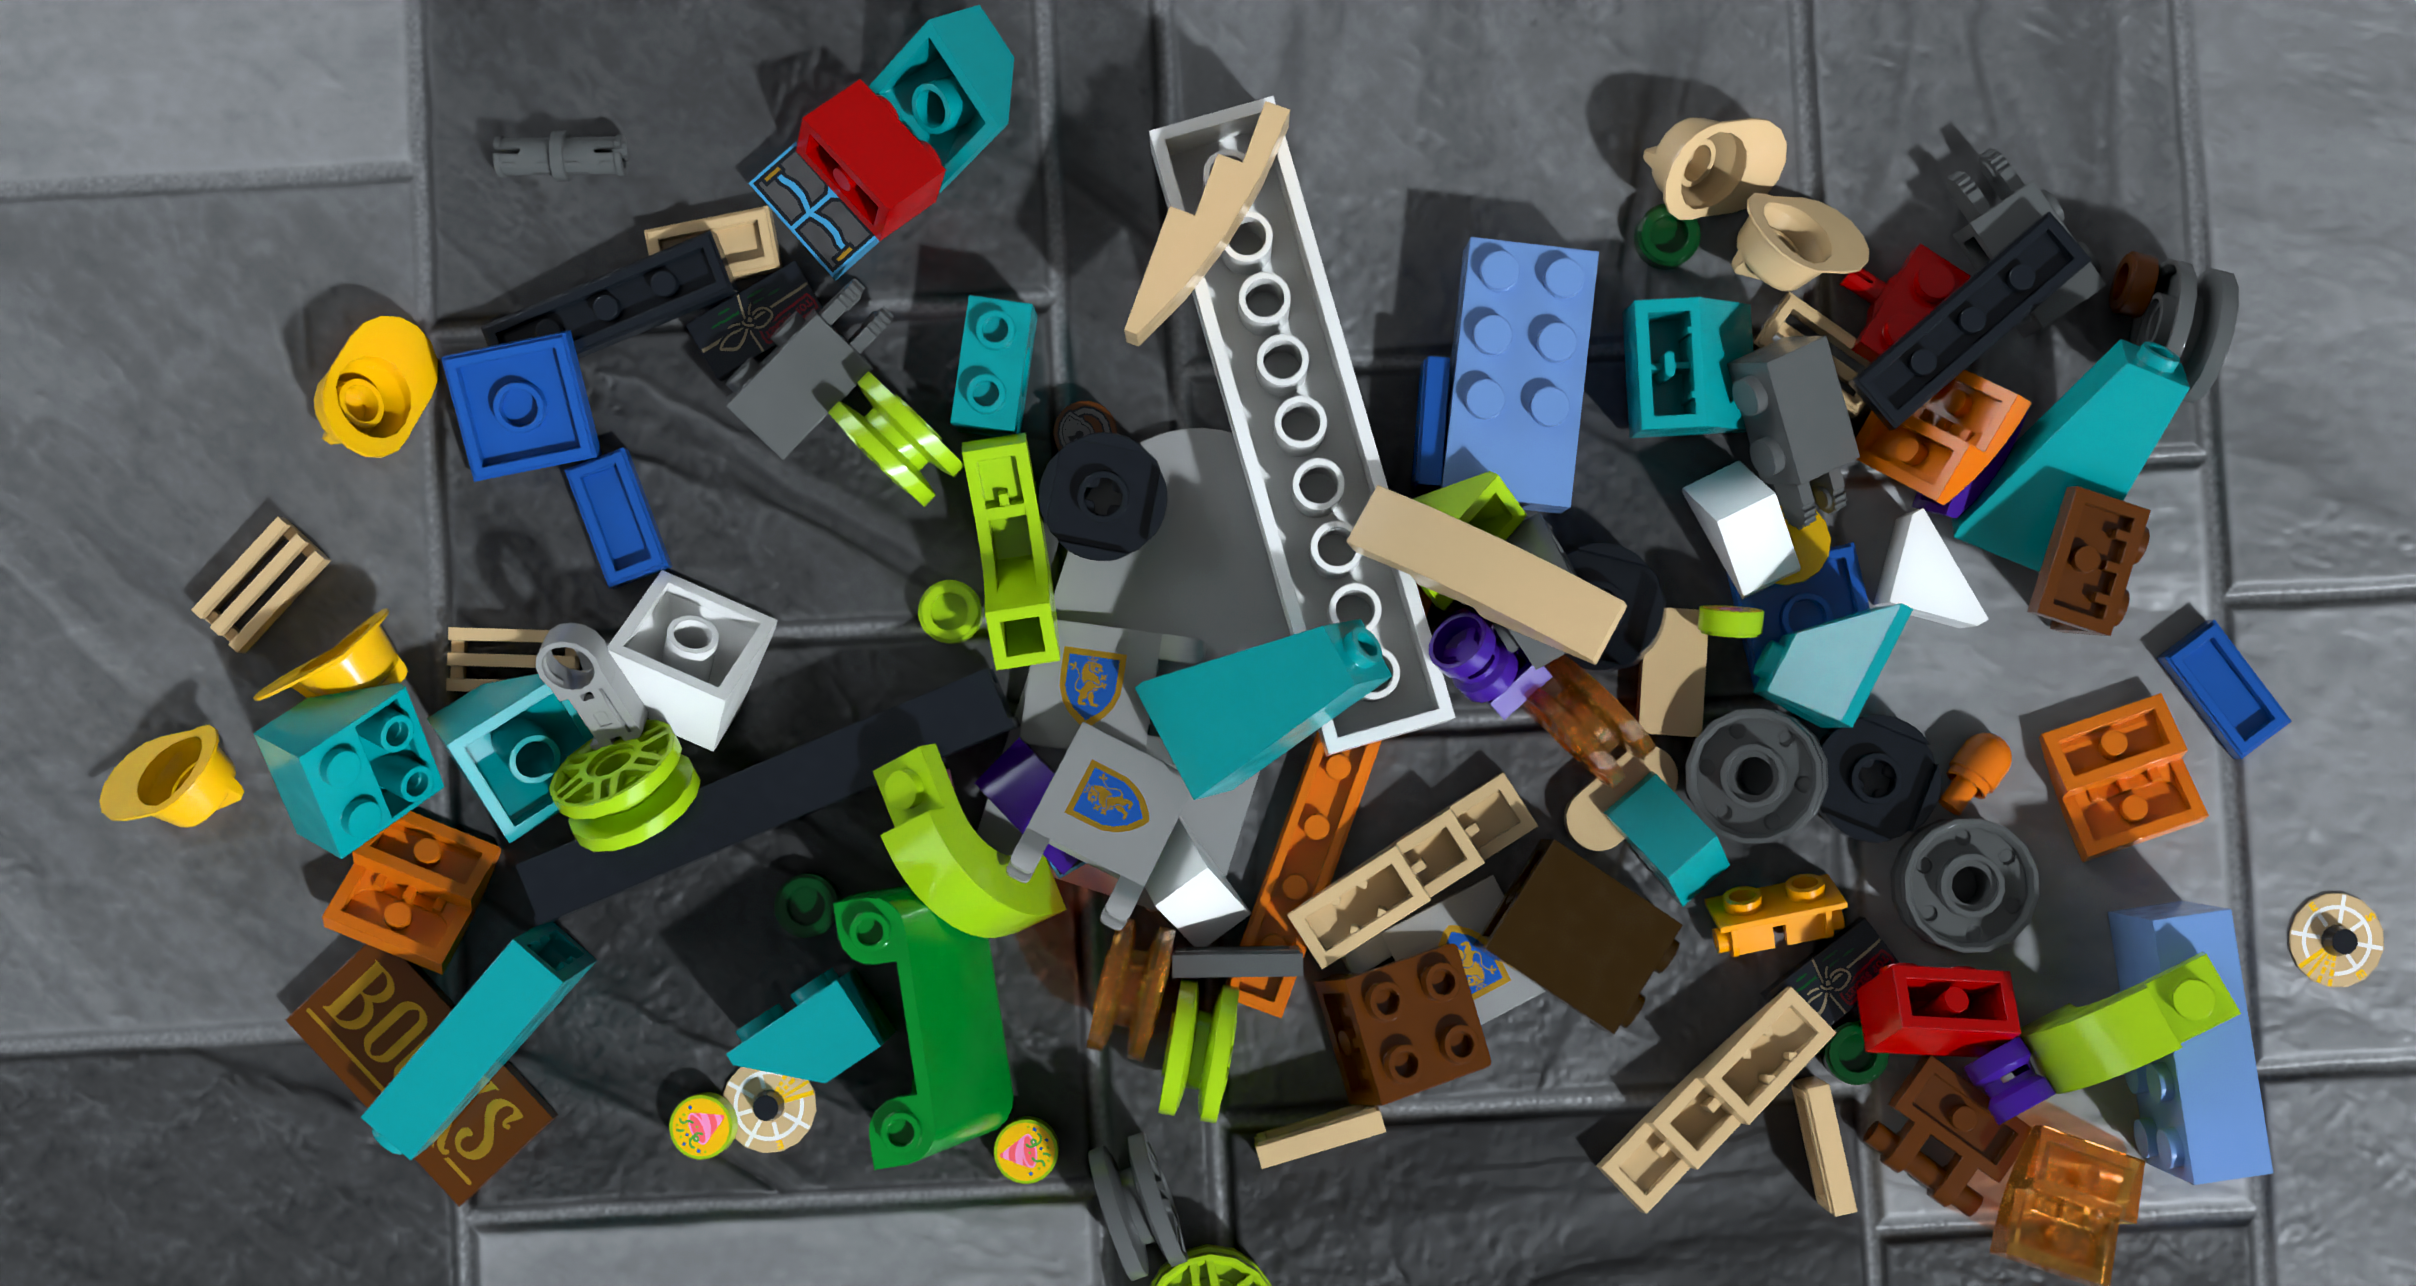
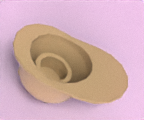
[1643,118,1787,220]
[1731,193,1869,292]

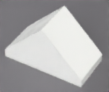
[1682,461,1801,599]
[1873,508,1989,628]
[1145,816,1251,947]

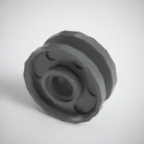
[2128,258,2239,403]
[1686,709,1828,843]
[1891,818,2040,953]
[1088,1131,1189,1281]

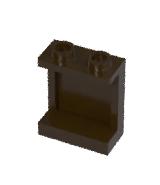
[1473,839,1683,1034]

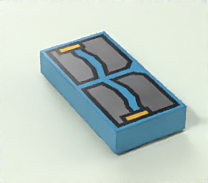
[749,142,880,281]

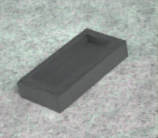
[1172,945,1303,978]

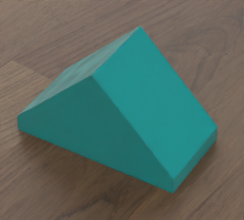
[1604,771,1730,907]

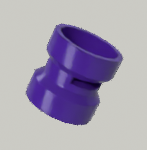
[1429,612,1518,703]
[1964,1036,2056,1125]

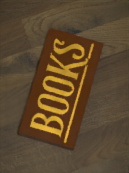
[285,944,558,1207]

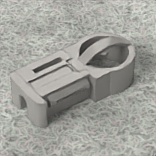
[536,623,649,750]

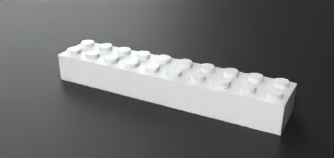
[1149,96,1456,756]

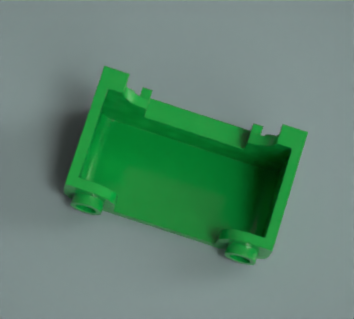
[833,885,1014,1170]

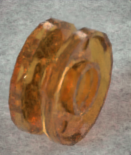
[1523,655,1655,790]
[1086,917,1176,1062]

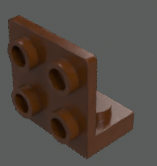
[2027,486,2151,636]
[1314,944,1491,1106]

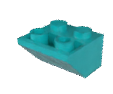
[1622,297,1753,438]
[253,683,445,859]
[726,967,896,1083]

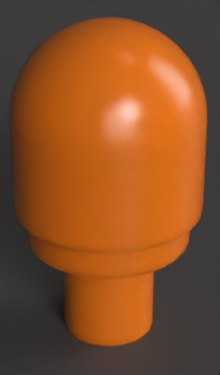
[1938,732,2012,816]

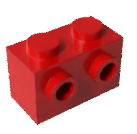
[796,79,946,241]
[1856,963,2021,1057]

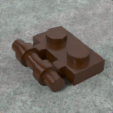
[1863,1055,2036,1217]

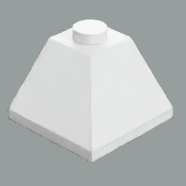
[607,570,778,751]

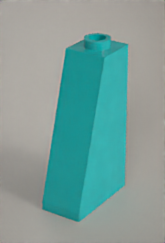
[1951,339,2190,572]
[1135,619,1392,800]
[360,922,597,1161]

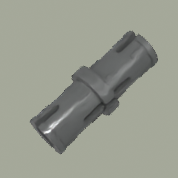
[493,130,629,182]

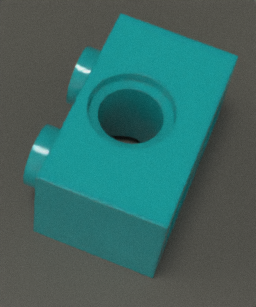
[950,295,1038,437]

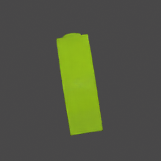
[962,432,1061,671]
[873,743,1067,938]
[2016,952,2241,1094]

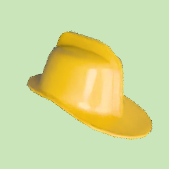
[313,316,438,458]
[253,608,408,701]
[99,725,244,828]

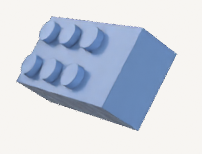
[1437,237,1599,514]
[2108,901,2273,1185]

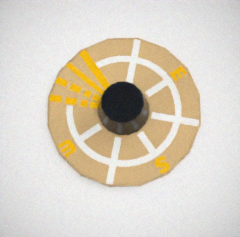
[2289,893,2384,987]
[723,1067,817,1153]

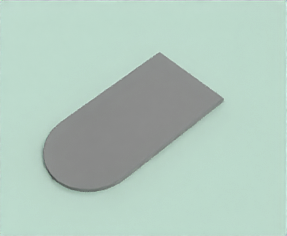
[977,428,1291,912]

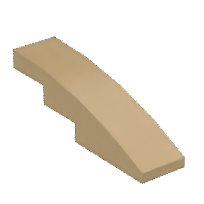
[1124,101,1290,347]
[1346,485,1627,665]
[1287,771,1538,969]
[1596,986,1836,1214]

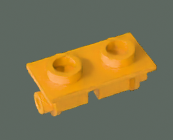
[1704,874,1848,957]

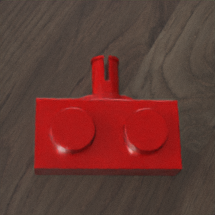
[1839,243,1971,363]

